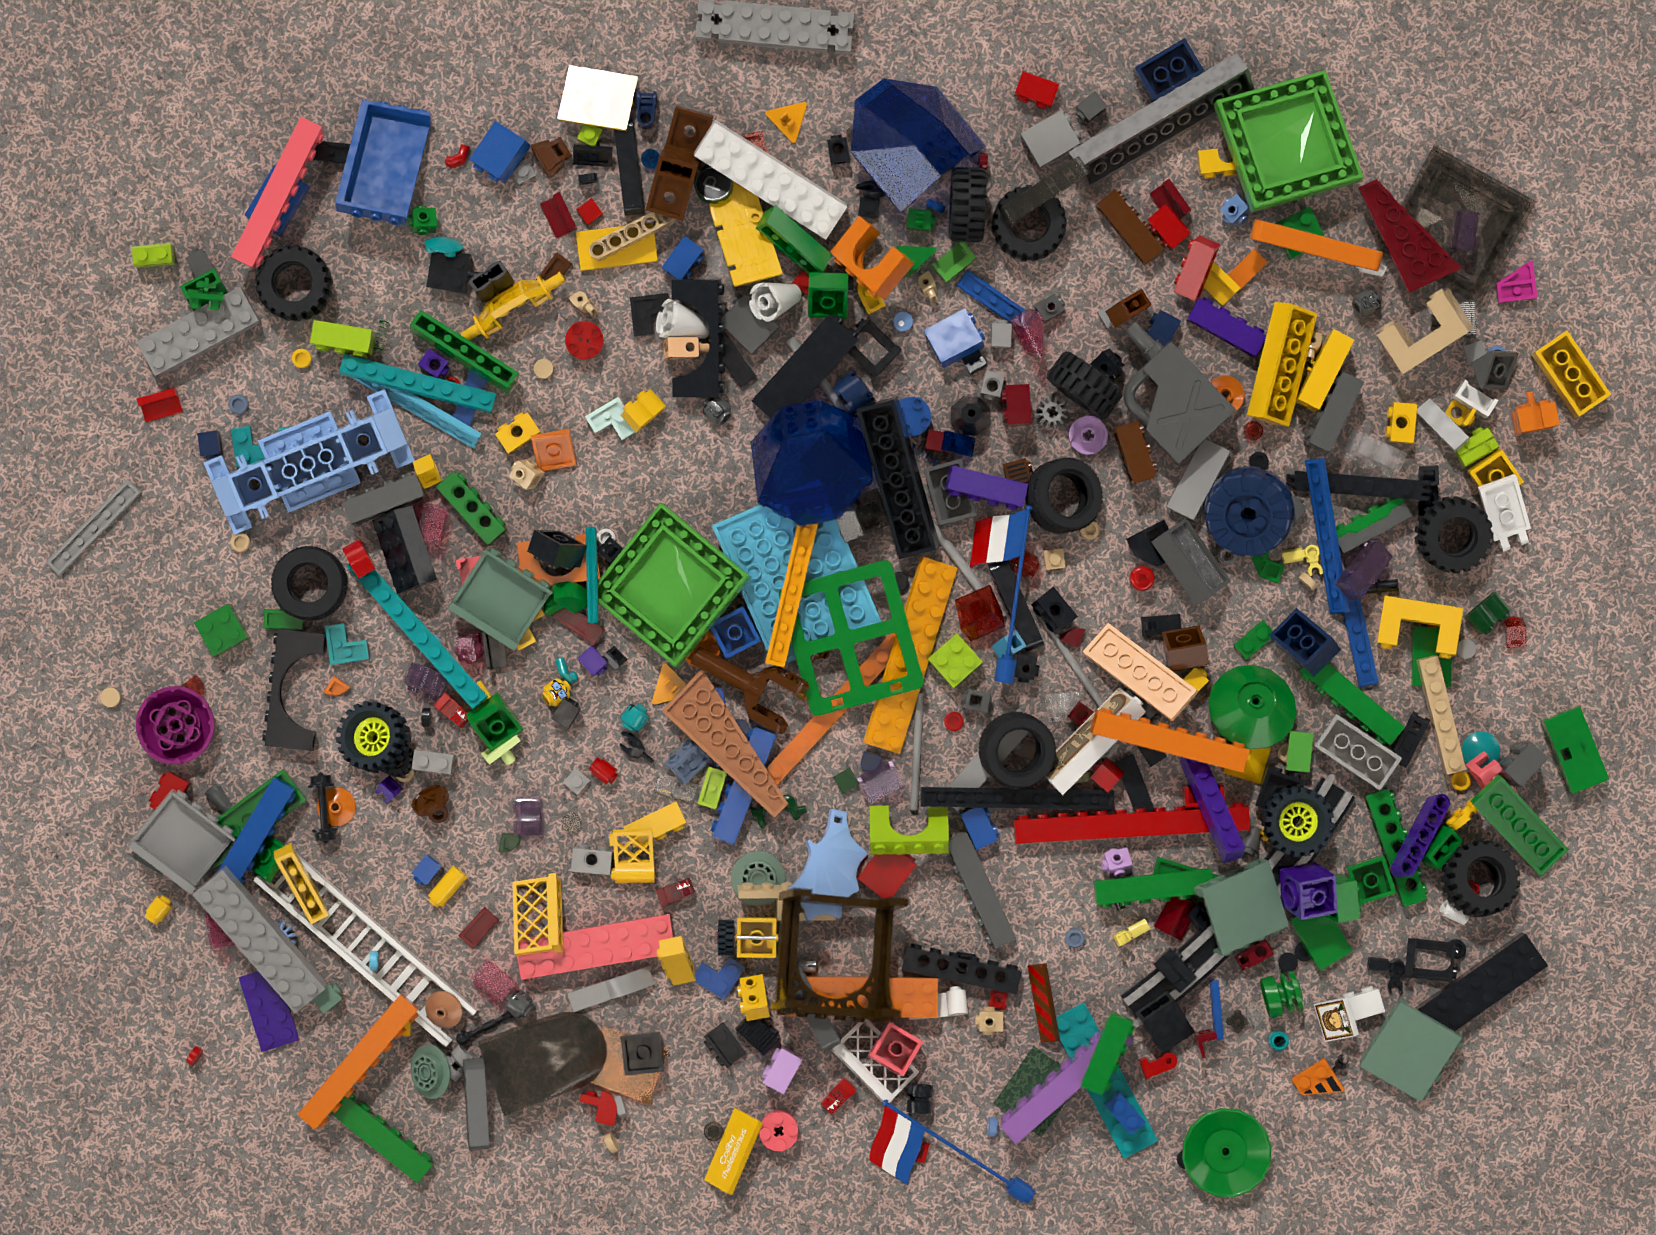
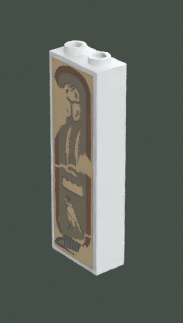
[1045,687,1146,795]

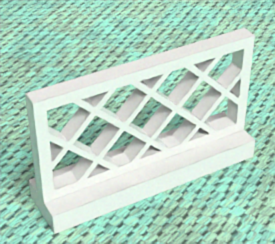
[830,1019,919,1103]

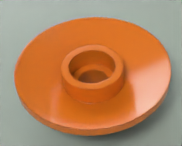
[1211,375,1245,412]
[317,787,356,826]

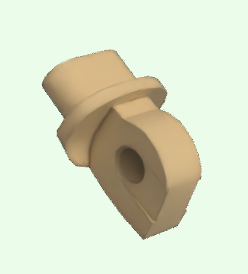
[918,271,938,303]
[569,291,598,317]
[1306,332,1322,362]

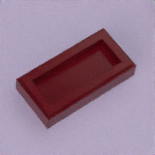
[458,907,499,949]

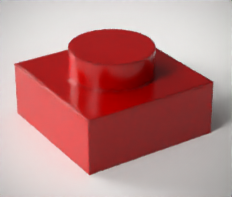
[792,269,809,295]

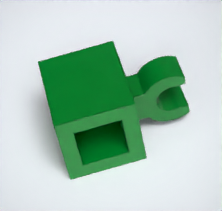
[906,208,935,232]

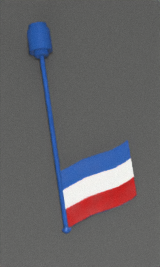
[869,1100,1036,1204]

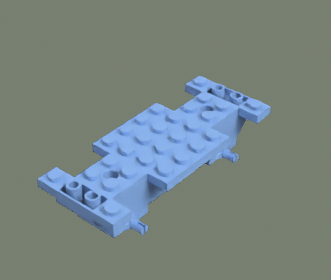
[204,389,415,535]

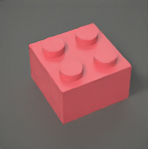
[867,1022,923,1077]

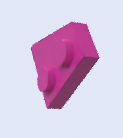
[1495,261,1538,303]

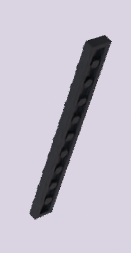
[920,787,1114,810]

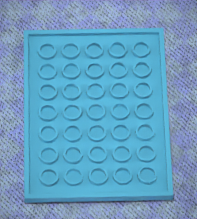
[712,479,882,666]

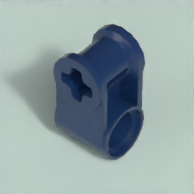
[636,91,657,129]

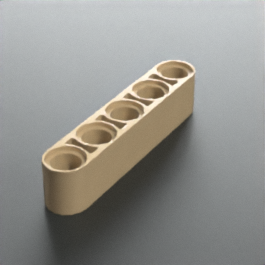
[589,212,676,261]

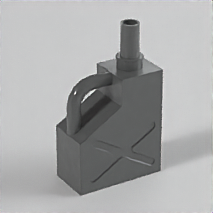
[1123,321,1236,464]

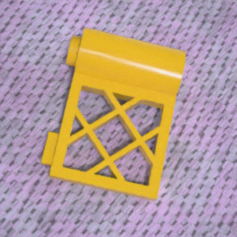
[609,829,655,884]

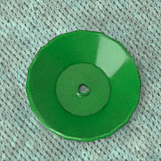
[1208,665,1297,749]
[1182,1108,1272,1198]

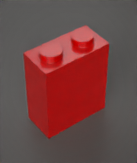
[857,854,916,899]

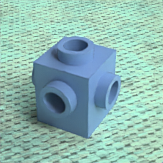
[1220,194,1251,226]

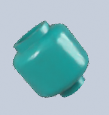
[620,703,649,733]

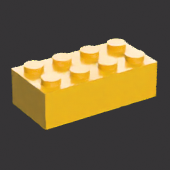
[1531,330,1611,418]

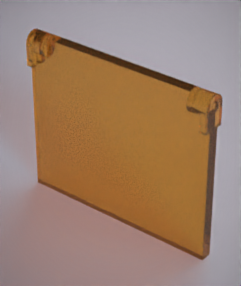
[583,1025,669,1105]

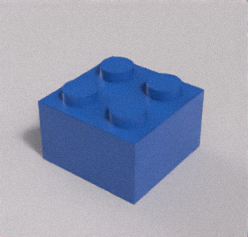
[711,605,762,659]

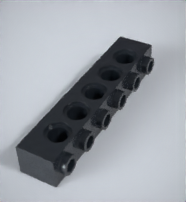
[902,943,1022,995]

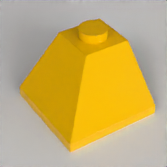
[1223,743,1271,784]

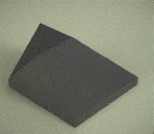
[1471,351,1518,390]

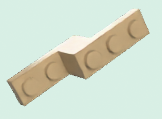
[737,882,836,921]

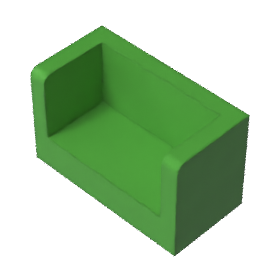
[931,242,976,284]
[1284,731,1314,772]

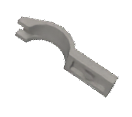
[568,965,657,1012]

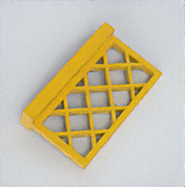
[513,873,563,956]

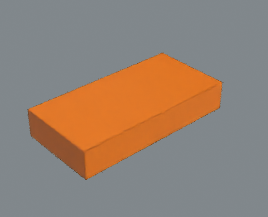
[1228,249,1268,290]

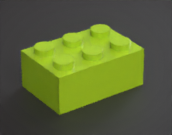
[310,320,376,359]

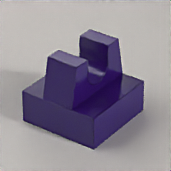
[375,775,403,803]

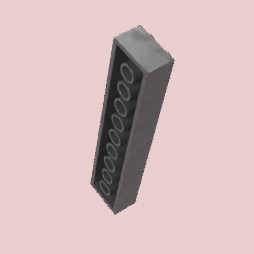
[1069,53,1254,190]

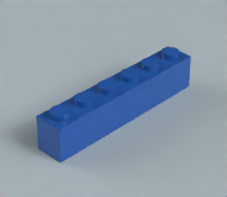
[710,727,776,845]
[217,776,296,884]

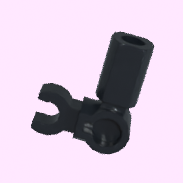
[1367,957,1405,991]

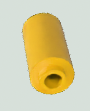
[428,865,468,908]

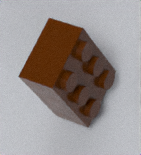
[1113,421,1158,486]

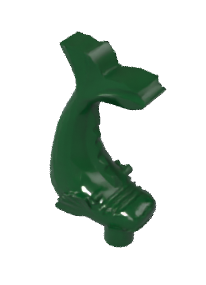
[750,794,807,829]

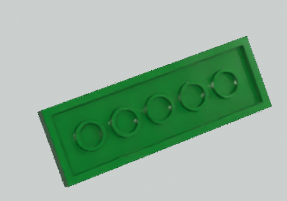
[210,769,307,870]
[1470,774,1569,876]

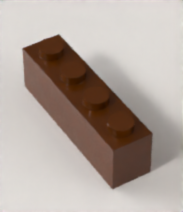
[1096,189,1164,266]

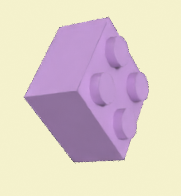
[761,1045,803,1094]

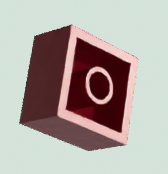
[1001,384,1032,427]

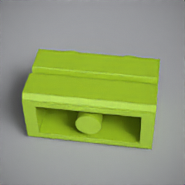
[132,243,176,268]
[1454,427,1499,468]

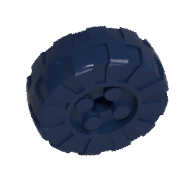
[1204,466,1295,557]

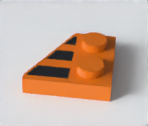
[1291,1057,1345,1095]

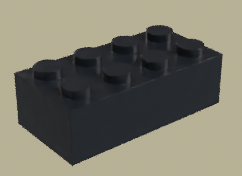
[372,506,437,594]

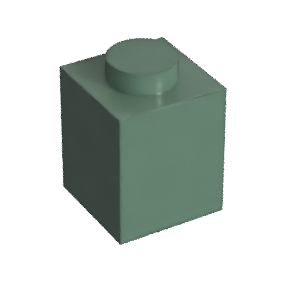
[312,981,343,1014]

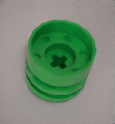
[1260,971,1303,1019]

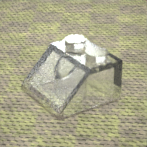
[1043,690,1084,722]

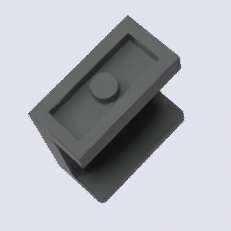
[722,294,779,355]

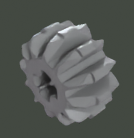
[1036,396,1068,429]

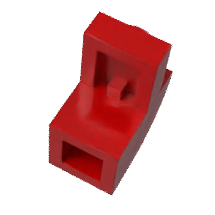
[342,539,376,578]
[579,1089,617,1126]

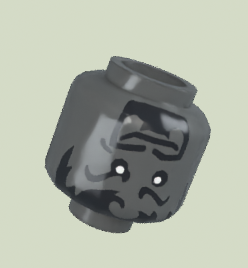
[1352,288,1382,317]
[702,397,732,424]
[504,989,534,1019]

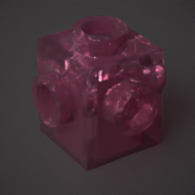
[455,633,484,664]

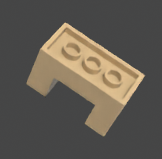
[1377,289,1474,374]

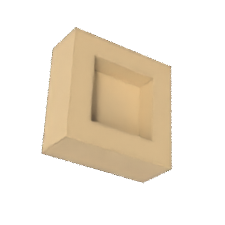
[1044,548,1066,570]

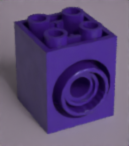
[1280,862,1338,920]

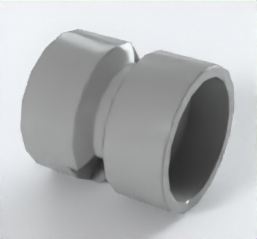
[446,1045,473,1082]

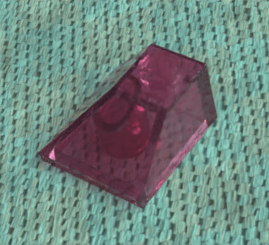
[1010,309,1044,358]

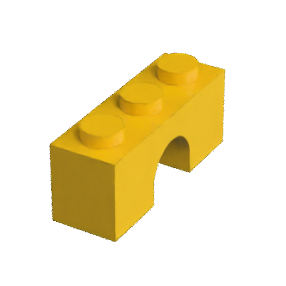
[1196,148,1237,179]

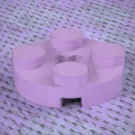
[1069,416,1108,455]

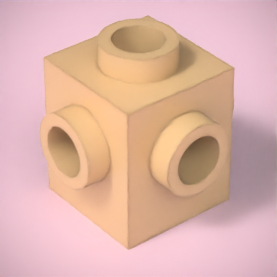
[509,459,545,490]
[975,1007,1003,1035]

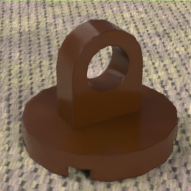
[411,785,449,823]

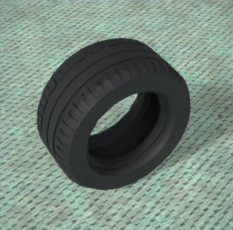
[1025,457,1103,534]
[978,711,1056,789]

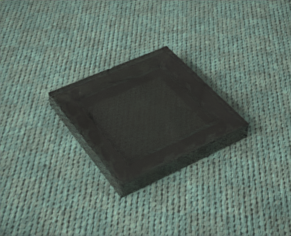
[1376,146,1536,305]

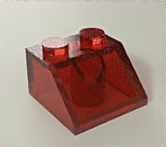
[955,585,1005,642]

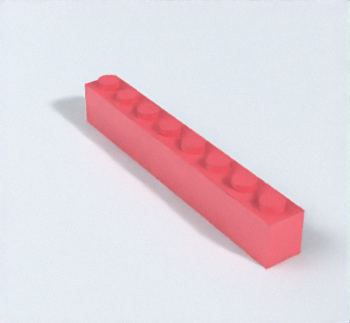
[231,117,325,269]

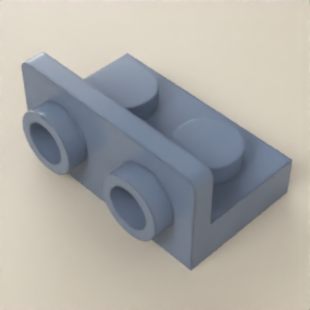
[664,739,712,785]

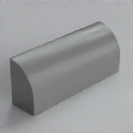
[1167,439,1234,524]

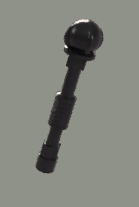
[456,1011,514,1045]

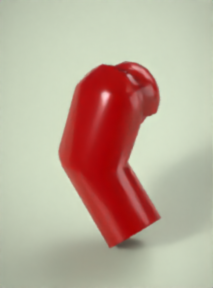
[445,144,470,168]

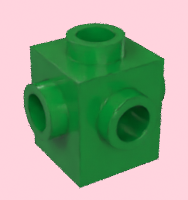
[408,206,437,235]

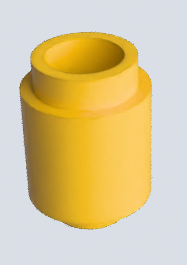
[145,895,173,925]

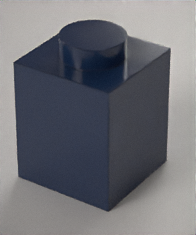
[197,430,223,460]

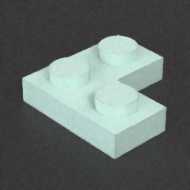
[585,397,636,440]

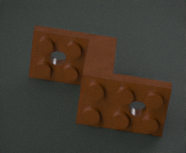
[645,105,714,221]

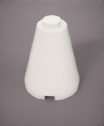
[749,282,801,322]
[656,299,710,339]

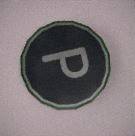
[694,167,733,204]

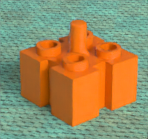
[1510,391,1560,435]

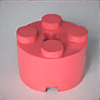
[759,1110,799,1151]

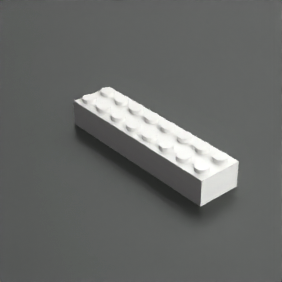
[694,120,847,239]

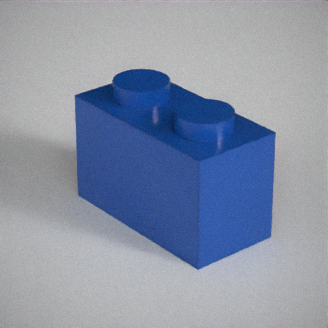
[662,236,704,279]
[960,808,999,850]
[1104,1090,1146,1135]

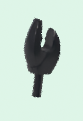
[856,180,900,199]
[619,731,654,764]

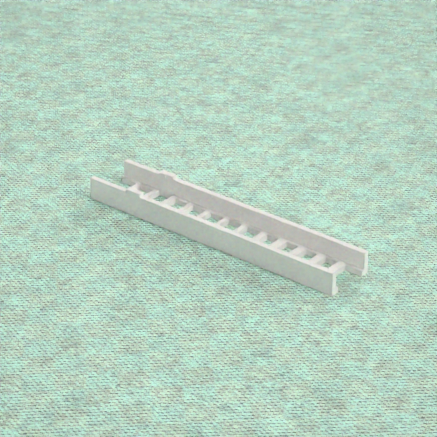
[253,844,478,1047]

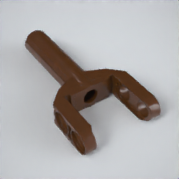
[691,647,809,734]

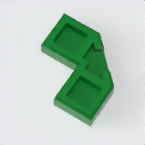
[1250,551,1285,584]

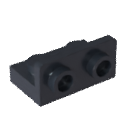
[704,1022,747,1068]

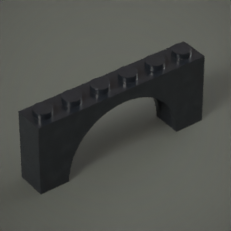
[671,279,725,398]
[262,629,326,751]

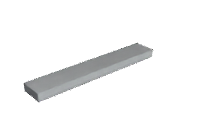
[45,479,142,576]

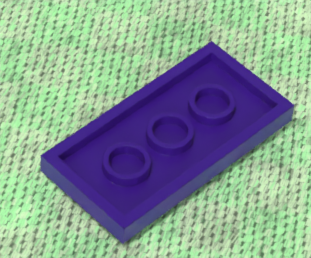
[238,971,300,1052]

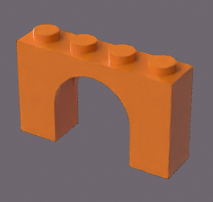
[830,216,914,300]
[517,534,601,589]

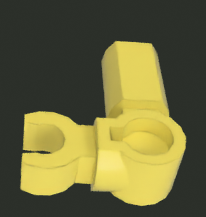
[1281,545,1323,576]
[1113,919,1150,947]

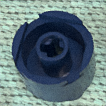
[833,370,877,415]

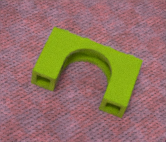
[869,805,949,855]

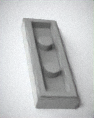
[1417,398,1470,452]

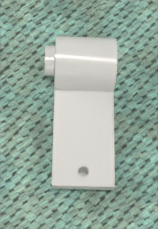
[909,986,968,1020]

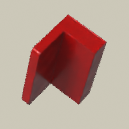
[136,388,183,422]

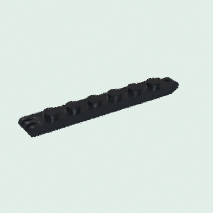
[1286,471,1432,501]

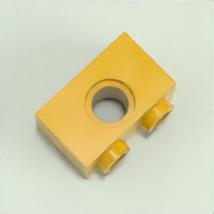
[1385,402,1417,444]
[495,412,541,455]

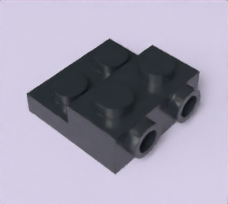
[1255,766,1305,816]

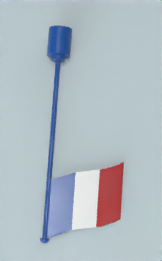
[970,505,1033,684]

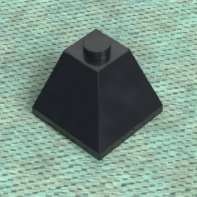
[1126,520,1169,567]

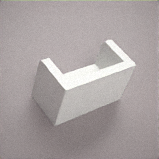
[1452,380,1498,419]

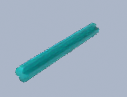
[586,527,599,624]

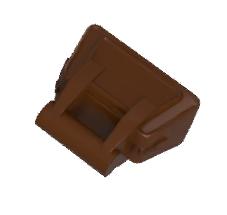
[531,137,572,179]

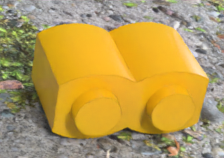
[620,389,666,433]

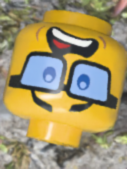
[541,678,571,707]

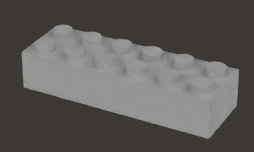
[137,287,261,378]

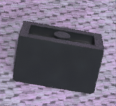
[481,630,508,669]

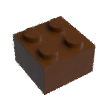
[1161,625,1209,671]

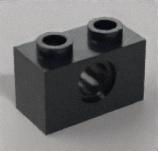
[1031,586,1078,635]

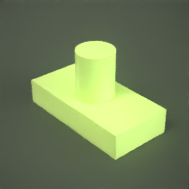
[481,735,520,765]

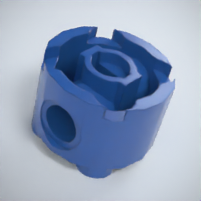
[899,397,931,437]

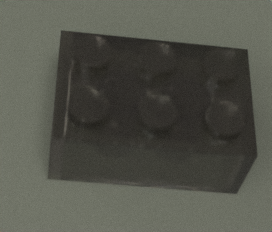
[831,488,889,543]

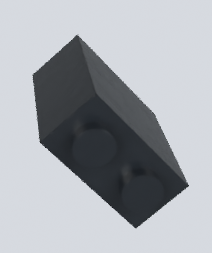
[1135,991,1195,1054]

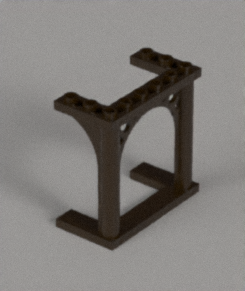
[771,888,909,1024]

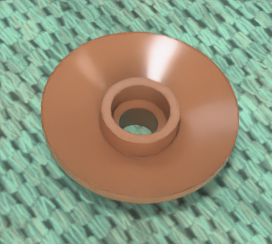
[425,991,463,1028]

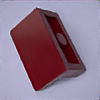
[1149,178,1191,219]
[540,192,577,238]
[1154,896,1196,941]
[1193,1028,1217,1059]

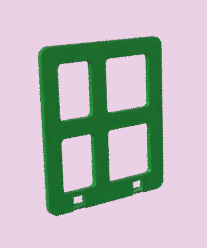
[779,560,924,716]

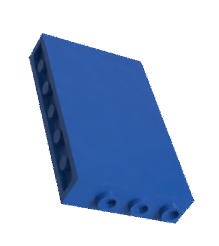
[335,99,431,225]

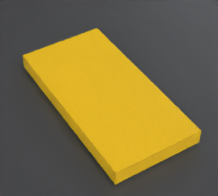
[576,222,658,271]

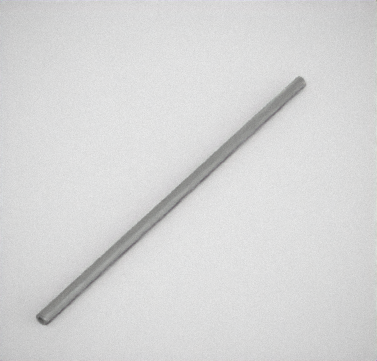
[786,337,1006,621]

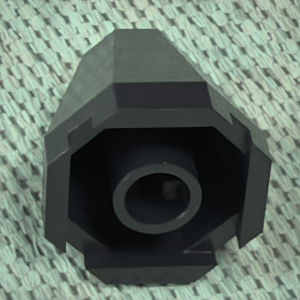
[950,396,990,436]

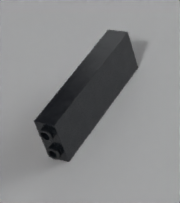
[751,314,860,427]

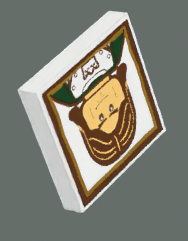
[1314,997,1359,1042]

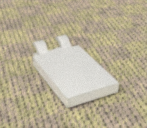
[1478,474,1531,552]

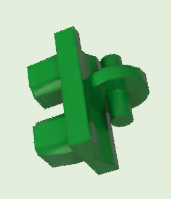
[187,277,224,310]

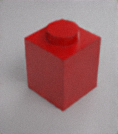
[1090,758,1125,792]

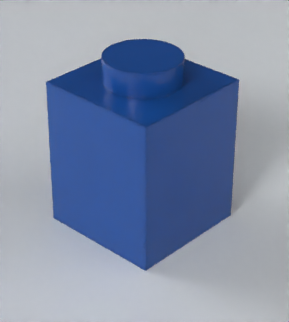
[412,854,443,885]

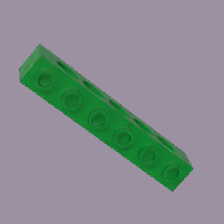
[1363,788,1428,907]

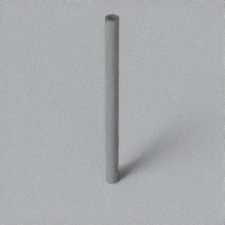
[1035,614,1104,707]
[910,693,924,810]

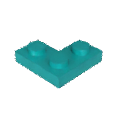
[231,426,265,468]
[325,623,370,665]

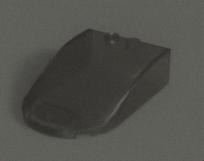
[477,1012,607,1116]

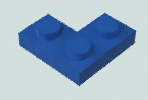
[695,956,745,1000]

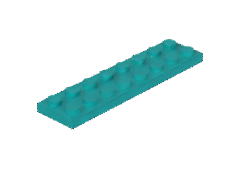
[1056,1002,1158,1159]

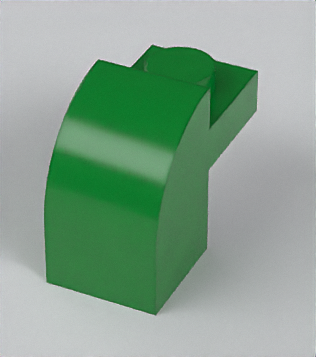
[544,582,587,616]

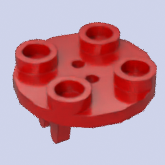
[565,321,604,360]

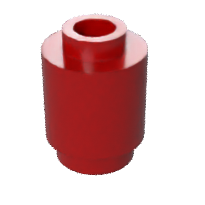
[589,757,618,785]

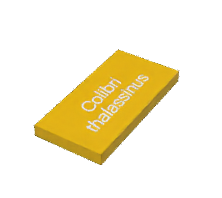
[704,1108,763,1195]

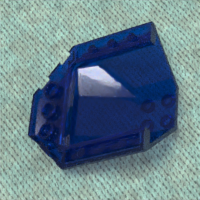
[851,78,986,213]
[750,400,873,527]

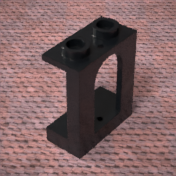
[848,317,902,379]
[1404,938,1459,983]

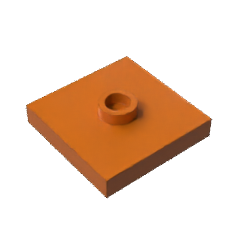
[531,429,577,471]

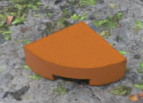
[323,676,351,695]

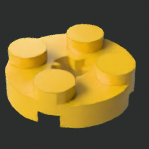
[1446,797,1478,830]

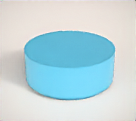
[370,951,379,971]

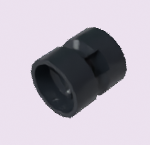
[906,1083,933,1114]

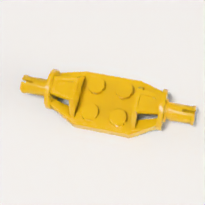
[460,271,566,341]

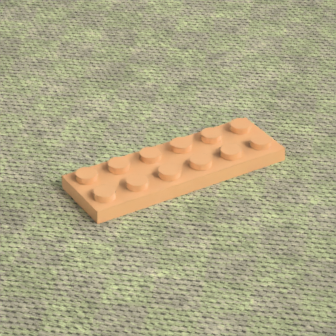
[1083,623,1198,722]

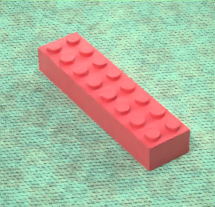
[517,914,674,980]

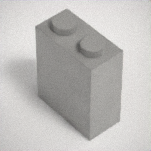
[1020,110,1082,169]

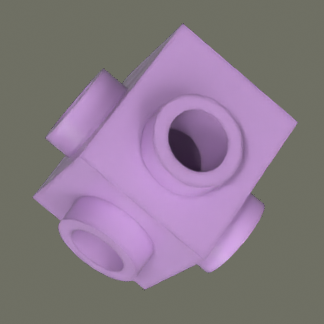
[1101,847,1133,878]

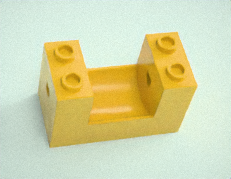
[1377,596,1463,659]

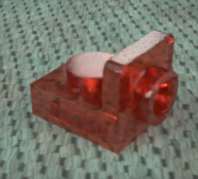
[1503,616,1527,648]

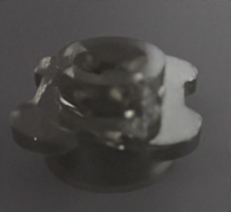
[1226,1009,1250,1033]

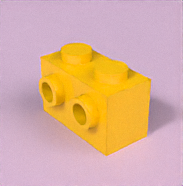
[737,974,770,1021]

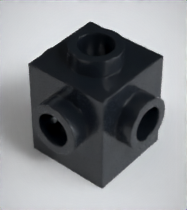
[1090,348,1125,380]
[1015,654,1040,683]

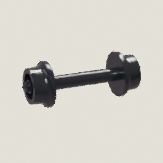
[308,772,338,844]

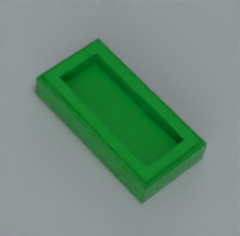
[263,609,304,630]

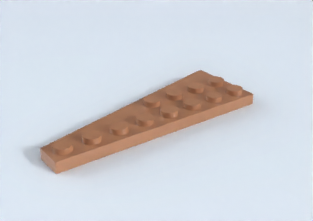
[662,669,788,818]

